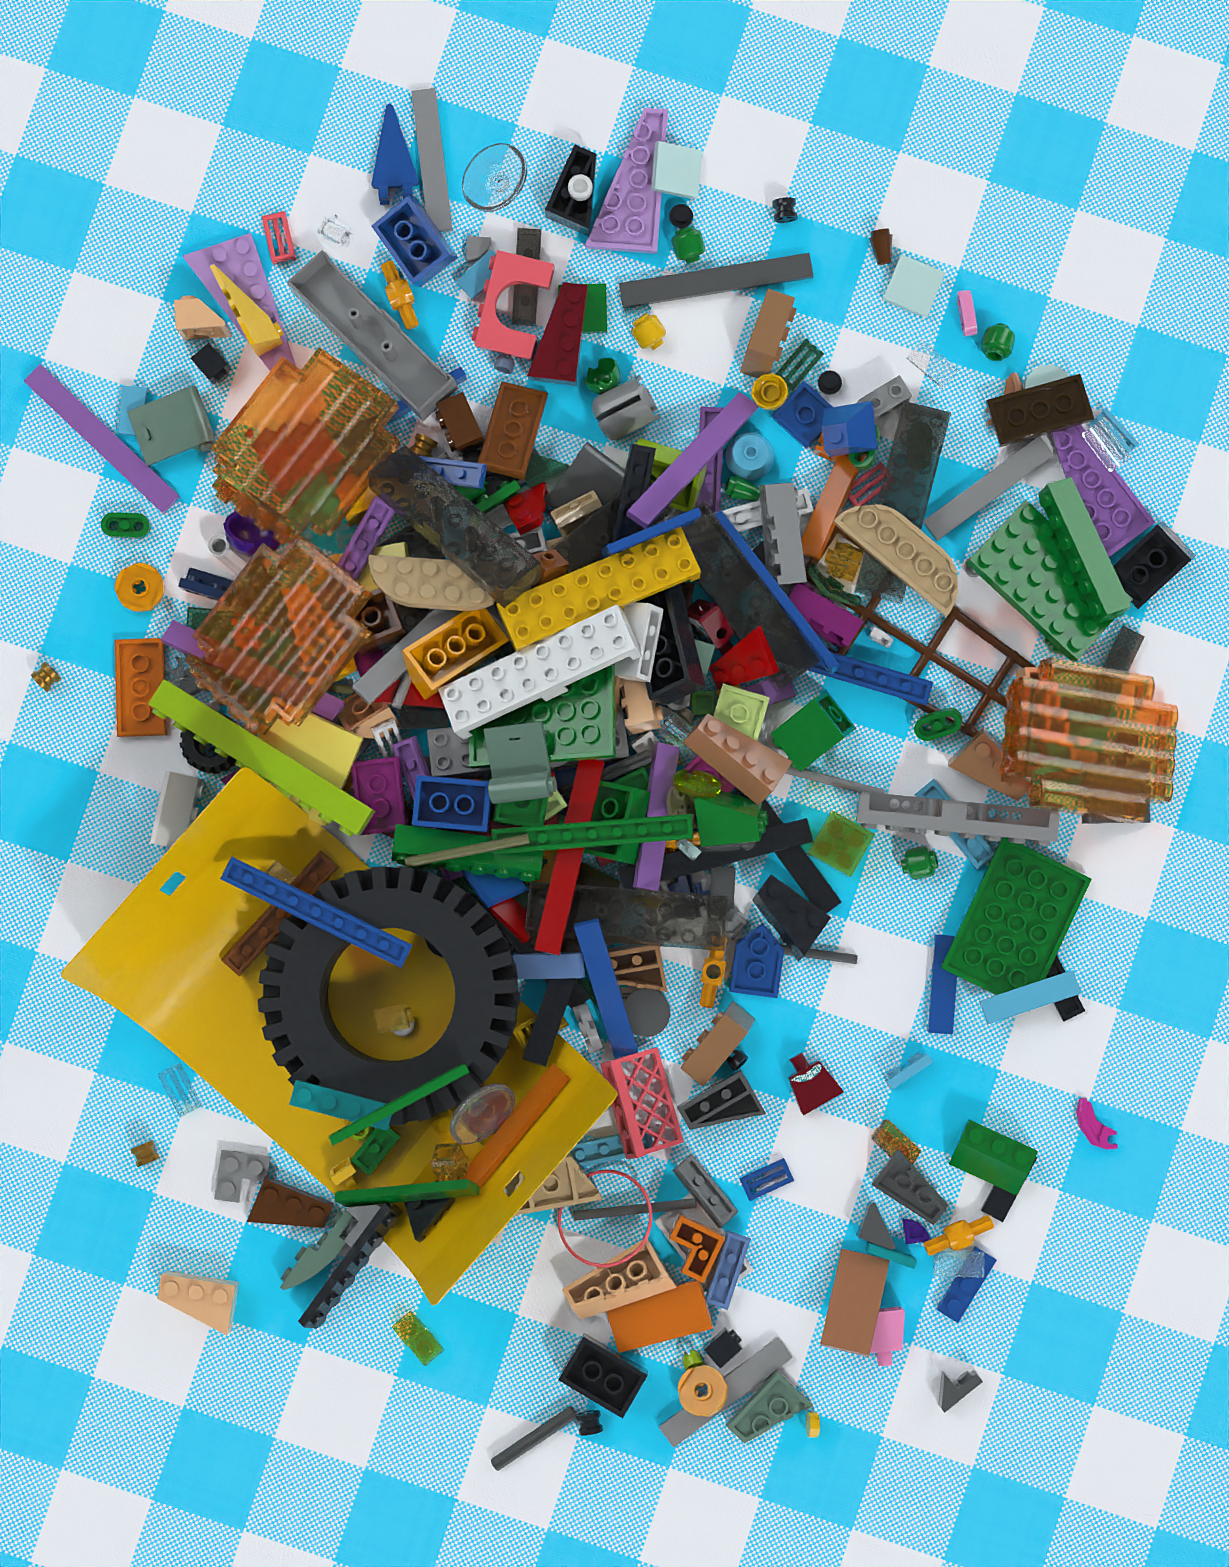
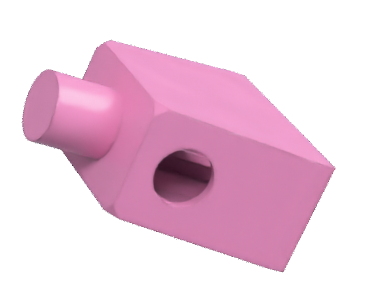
[870,1306,905,1366]

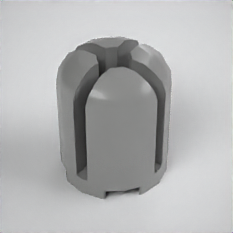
[592,375,661,440]

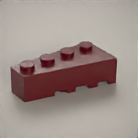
[527,282,588,386]

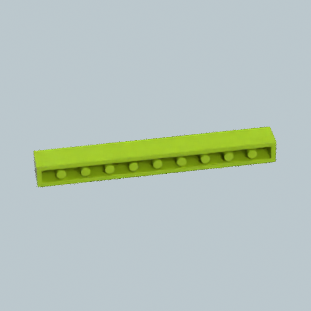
[148,679,376,837]

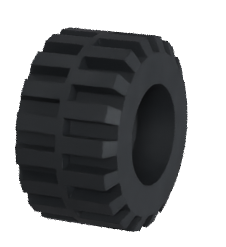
[179,713,238,774]

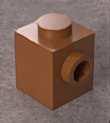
[526,549,569,587]

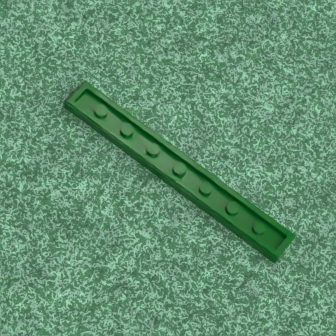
[491,814,693,854]

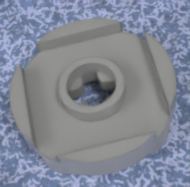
[573,1003,603,1054]

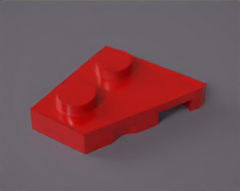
[503,482,548,536]

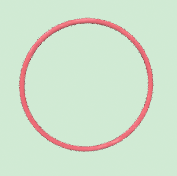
[558,1169,652,1267]

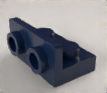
[178,568,236,605]

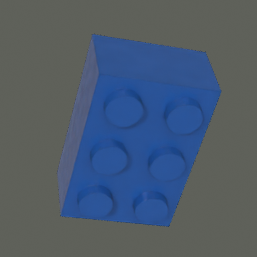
[371,196,458,287]
[412,775,492,833]

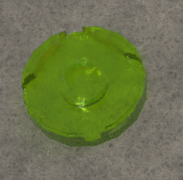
[672,769,722,798]

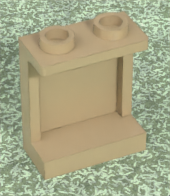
[550,490,613,568]

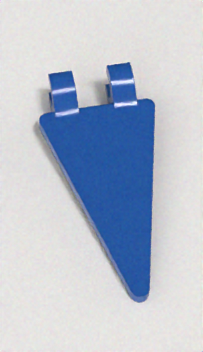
[371,104,419,205]

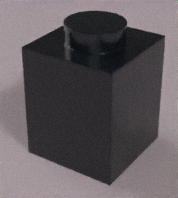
[190,343,231,385]
[703,1327,742,1369]

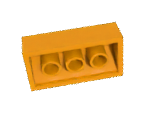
[401,608,509,700]

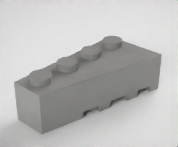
[759,482,807,585]

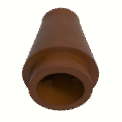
[869,228,893,265]

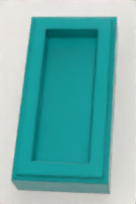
[865,1241,917,1269]

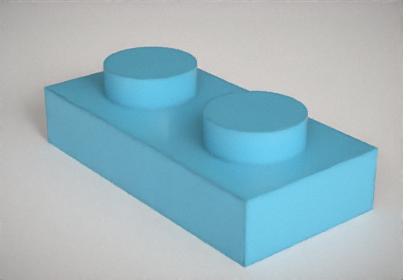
[884,1052,933,1090]

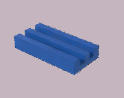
[739,1158,794,1201]

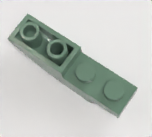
[280,1210,353,1290]

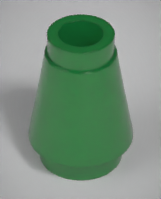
[724,475,760,502]

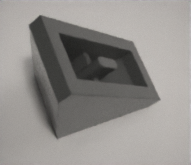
[856,1200,896,1250]

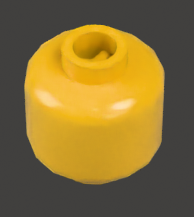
[631,313,666,351]

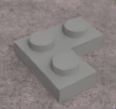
[214,1150,271,1203]

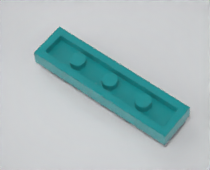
[289,1080,392,1131]

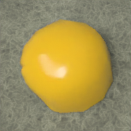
[751,373,788,410]

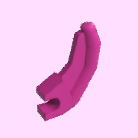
[1076,1098,1118,1149]

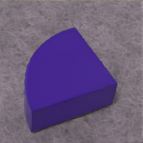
[902,1218,930,1244]

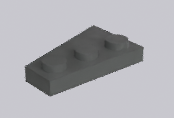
[871,1149,948,1225]

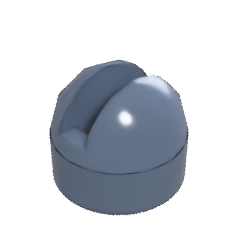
[494,354,515,374]

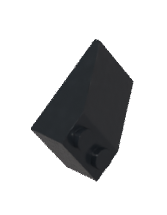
[1113,521,1196,609]

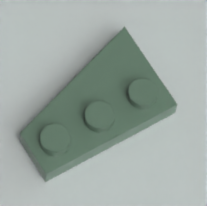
[725,1370,813,1444]

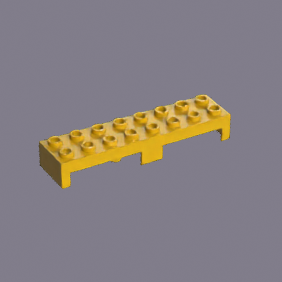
[497,527,701,652]

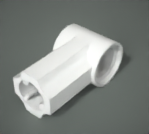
[207,534,255,578]

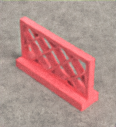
[600,1047,684,1159]

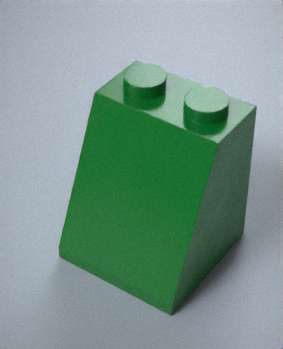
[770,690,857,772]
[694,785,768,847]

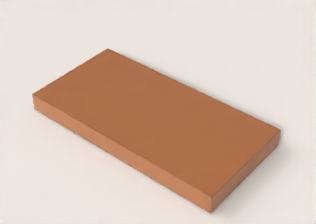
[820,1248,890,1357]

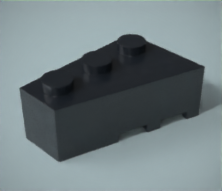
[545,144,597,237]
[752,875,831,962]

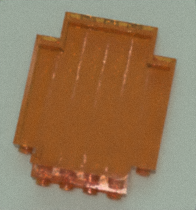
[210,347,401,547]
[184,533,373,736]
[1000,657,1178,824]

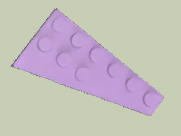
[585,108,668,254]
[183,233,297,378]

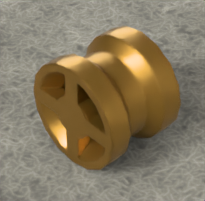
[408,433,438,457]
[30,661,62,692]
[130,1140,160,1167]

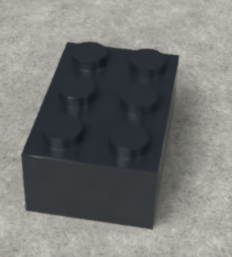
[558,1333,648,1419]

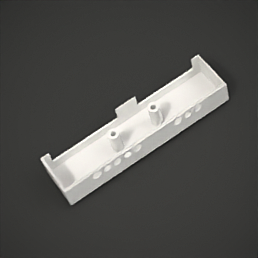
[438,605,642,740]

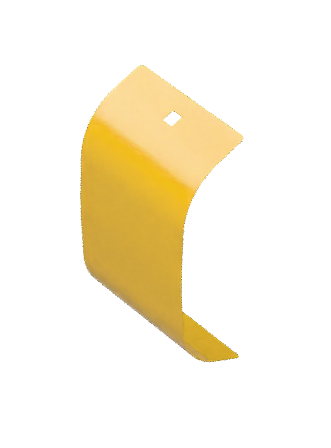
[61,767,618,1306]

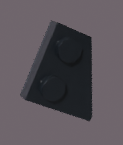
[404,1176,456,1242]

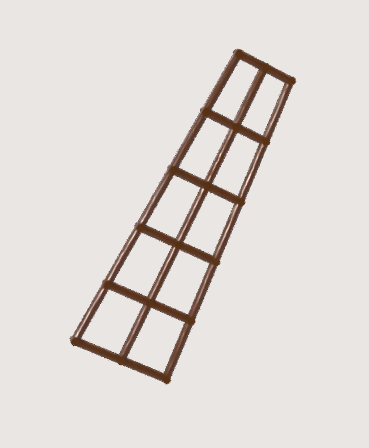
[769,525,1138,797]

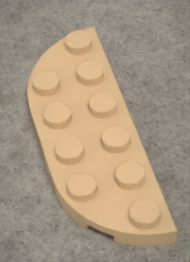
[833,504,958,618]
[369,555,518,611]

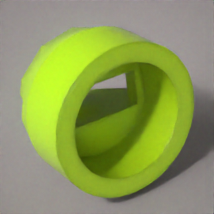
[682,1350,704,1371]

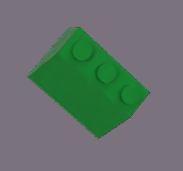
[584,781,651,864]
[949,1119,1038,1195]

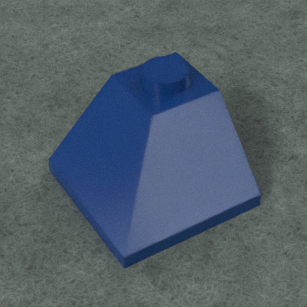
[822,401,878,457]

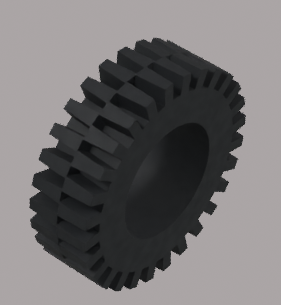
[258,866,520,1126]

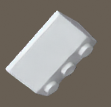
[150,770,204,848]

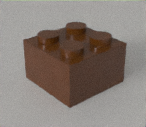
[434,392,484,457]
[340,588,407,656]

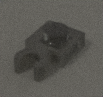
[164,656,203,696]

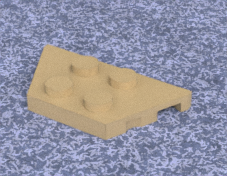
[513,1154,602,1216]

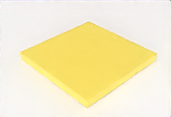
[250,696,364,827]

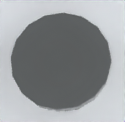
[624,988,671,1037]

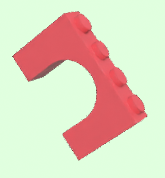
[472,250,555,361]

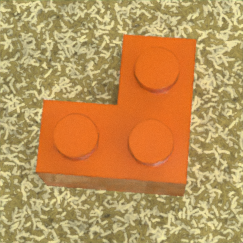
[669,1213,725,1283]

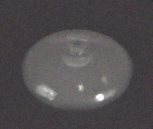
[462,143,527,212]
[449,1084,515,1145]

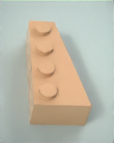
[562,1239,677,1320]

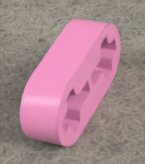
[957,290,977,337]

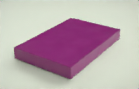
[351,756,408,836]

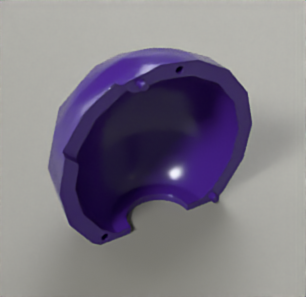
[223,506,287,557]

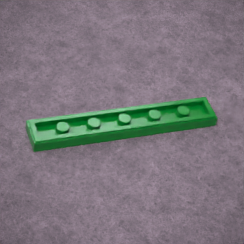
[328,1064,469,1146]
[334,1179,480,1207]

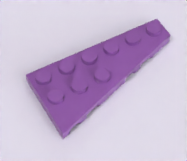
[1050,425,1156,557]

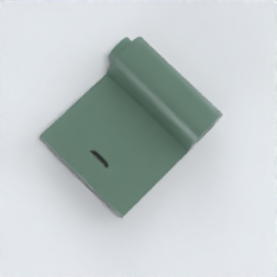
[127,386,217,466]
[484,721,557,804]

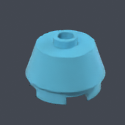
[726,432,774,480]

